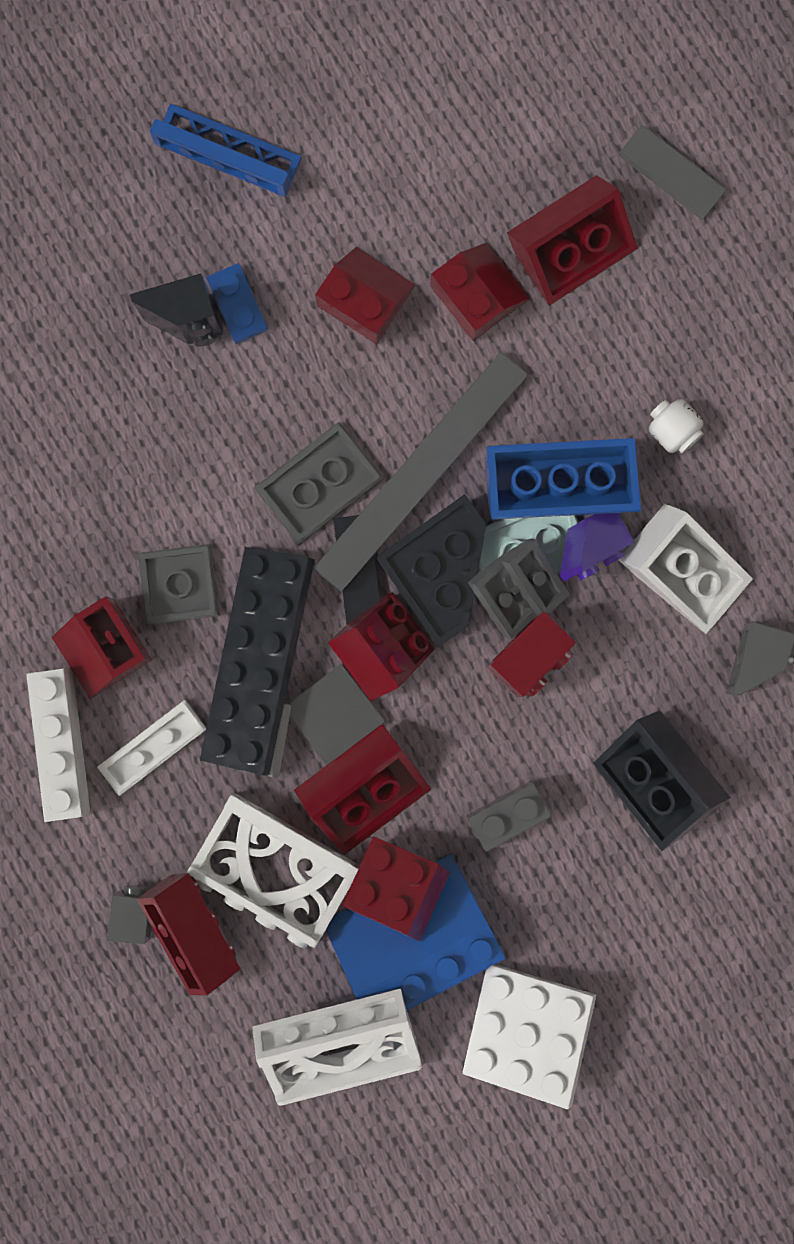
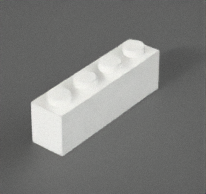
[26,669,91,822]

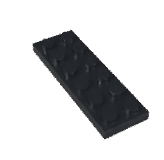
[200,547,315,776]

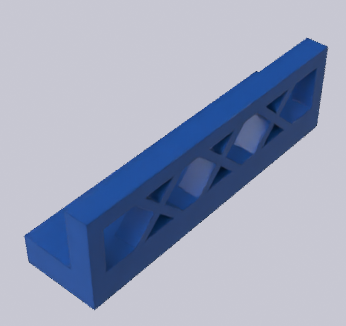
[149,103,302,197]

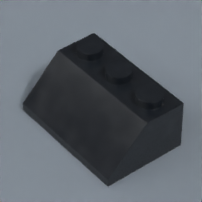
[593,710,731,851]

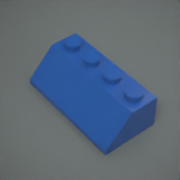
[485,438,641,520]

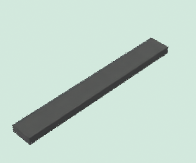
[313,352,528,593]

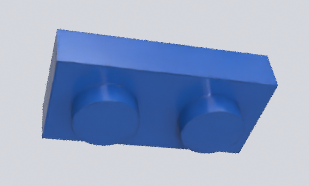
[206,263,268,344]

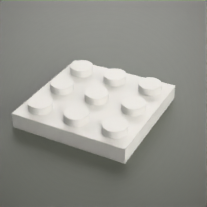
[462,964,596,1109]

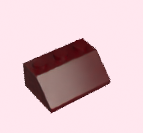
[507,175,638,306]
[294,724,431,855]

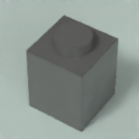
[107,886,152,944]

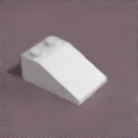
[619,504,753,634]

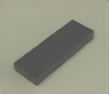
[619,125,727,220]

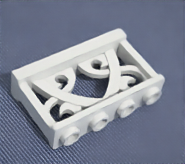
[186,793,360,949]
[252,989,422,1106]

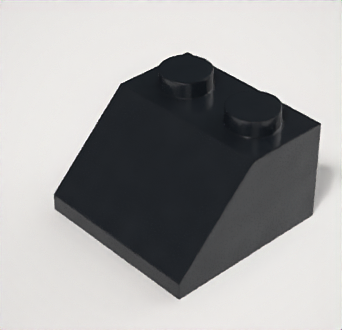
[130,273,222,347]

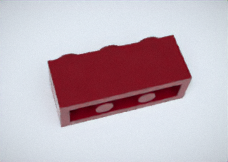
[137,873,241,996]

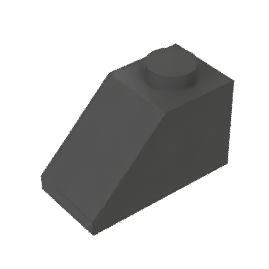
[726,622,794,695]

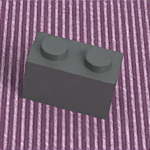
[466,781,552,852]

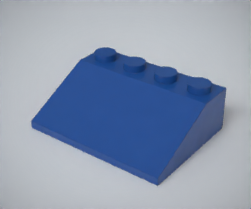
[326,853,506,1011]

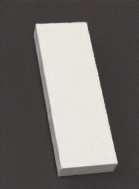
[97,700,206,796]

